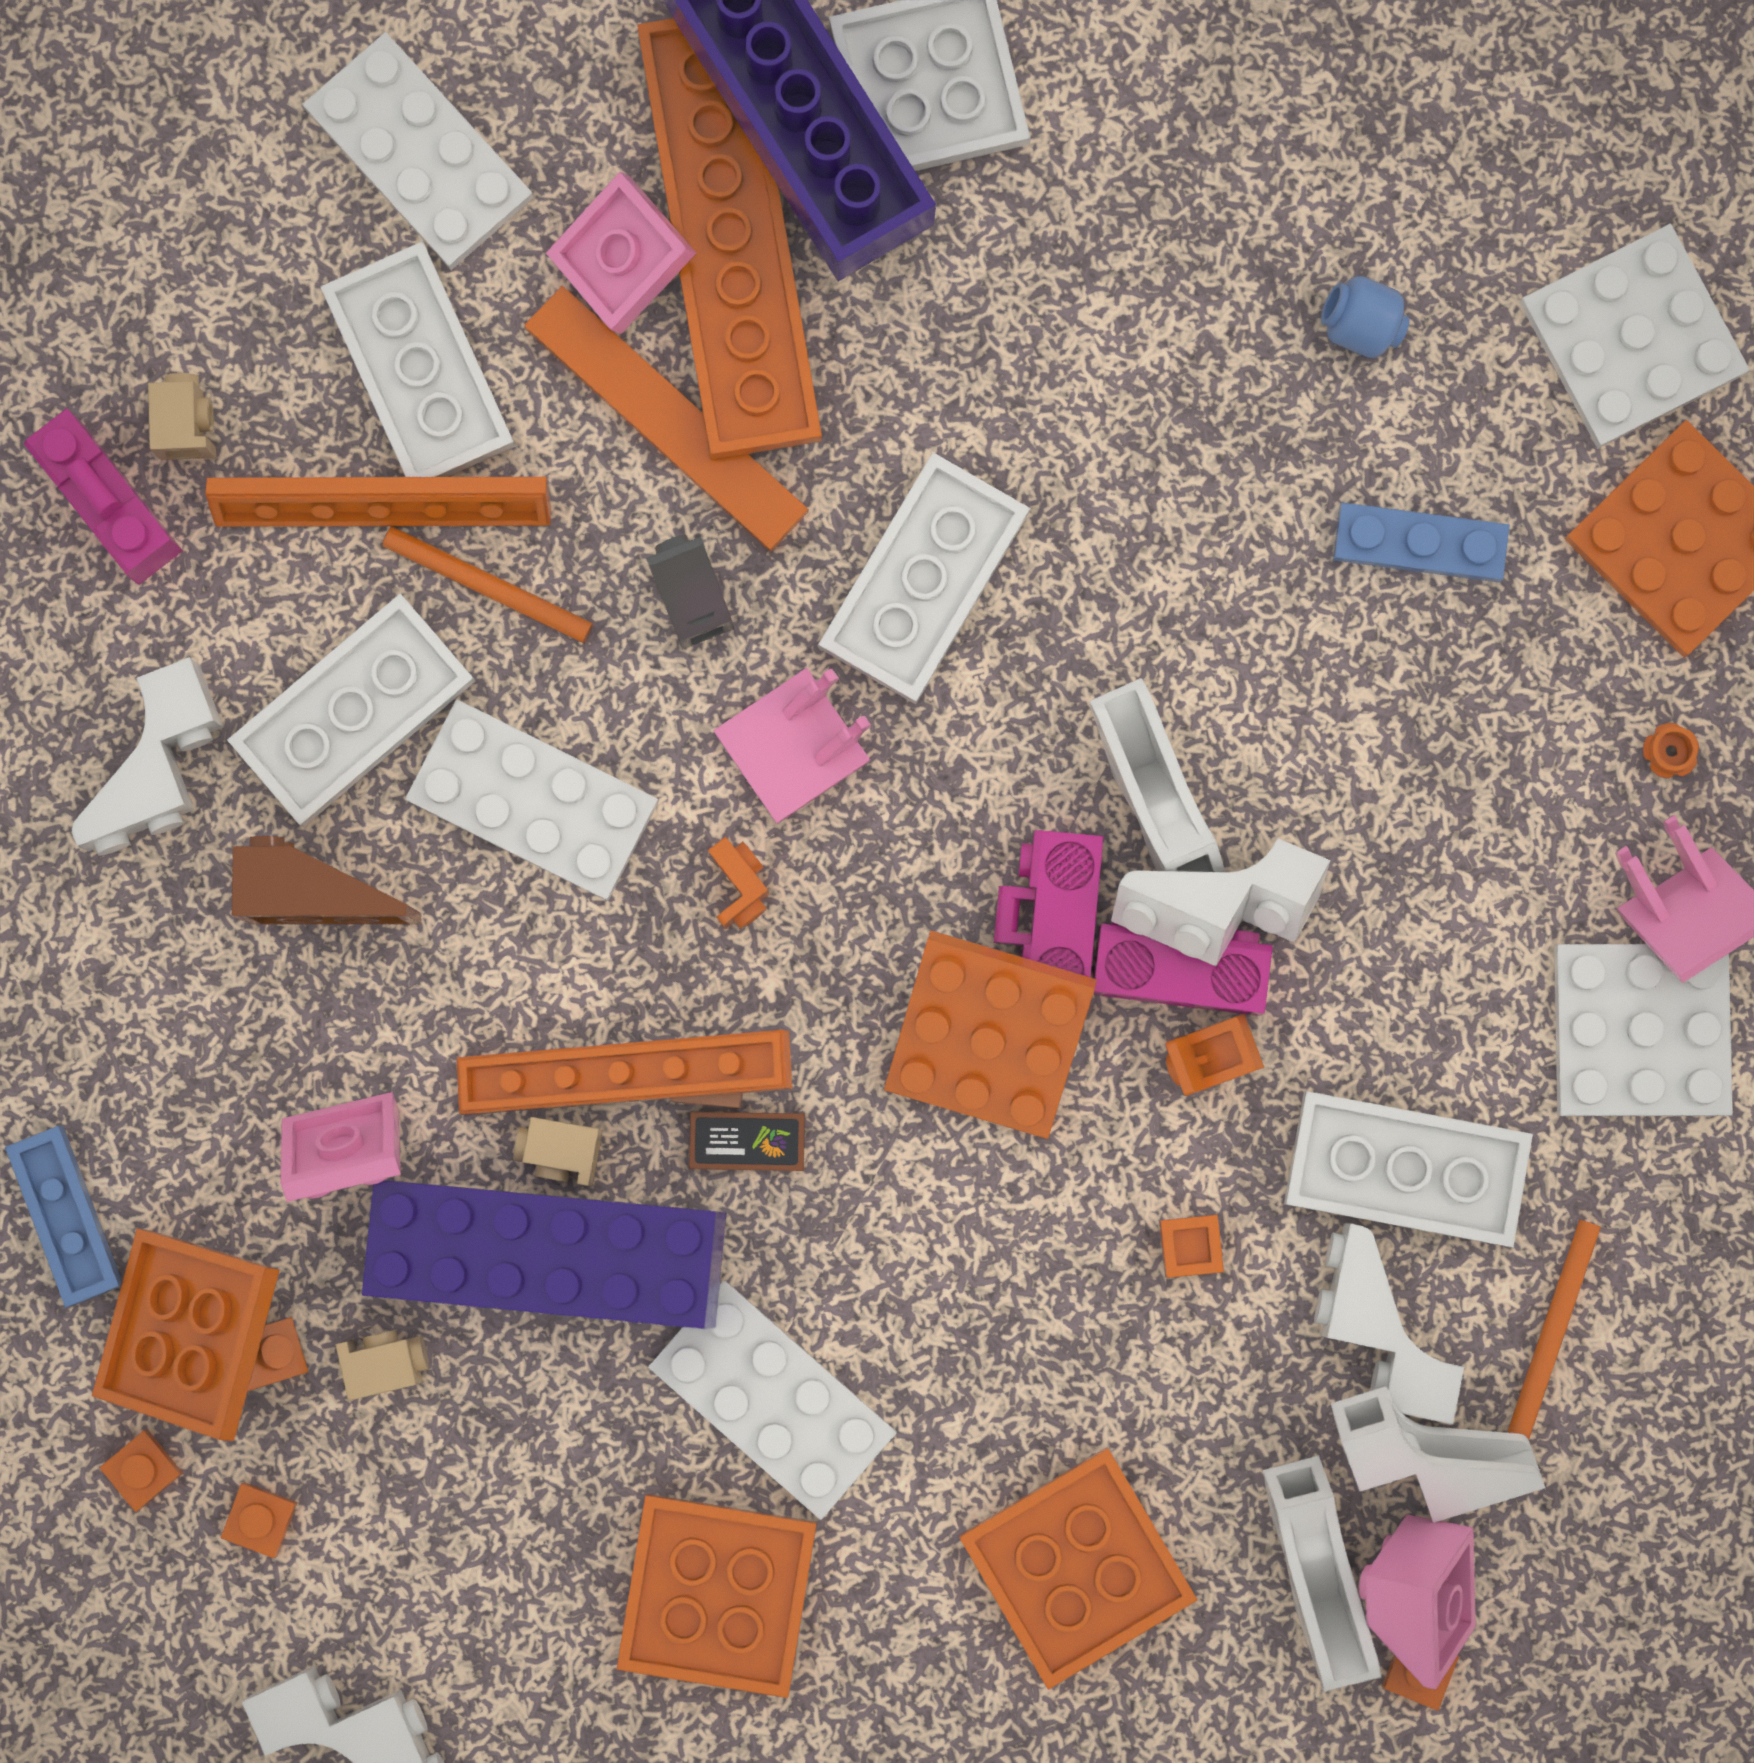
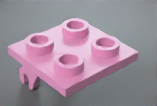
[713,668,871,824]
[1615,815,1754,983]

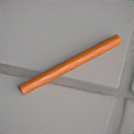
[382,526,593,643]
[1507,1219,1601,1440]

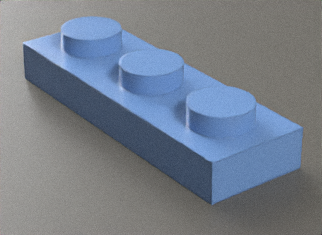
[1333,502,1510,583]
[5,1126,122,1308]

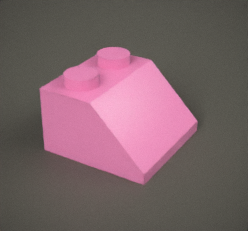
[1359,1514,1476,1690]

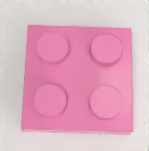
[546,172,696,334]
[280,1092,401,1202]

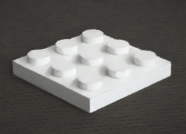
[829,0,1030,171]
[1519,223,1750,449]
[1554,944,1733,1116]

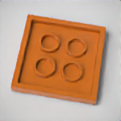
[1564,419,1754,658]
[884,930,1097,1139]
[92,1228,280,1441]
[959,1447,1198,1690]
[616,1494,817,1698]

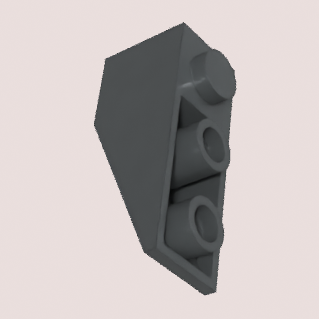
[646,535,735,650]

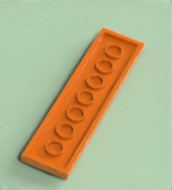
[637,18,822,460]

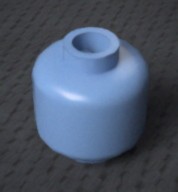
[1321,276,1410,358]

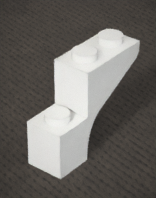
[72,657,223,856]
[1089,678,1225,872]
[1111,838,1330,966]
[1314,1223,1464,1425]
[1331,1386,1545,1523]
[1263,1456,1381,1692]
[242,1665,444,1763]

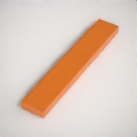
[524,285,809,553]
[205,477,551,527]
[457,1030,792,1115]

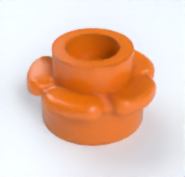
[1643,723,1699,779]

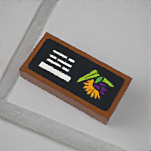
[689,1112,805,1171]

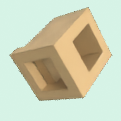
[148,373,216,460]
[513,1117,603,1186]
[335,1330,429,1401]

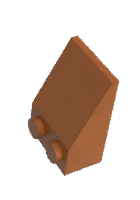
[231,836,422,925]

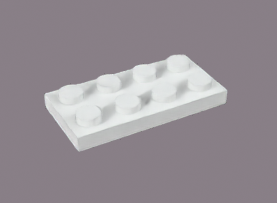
[302,32,534,270]
[320,241,516,477]
[818,452,1030,704]
[227,593,476,828]
[405,699,659,901]
[1284,1091,1533,1247]
[648,1280,897,1520]

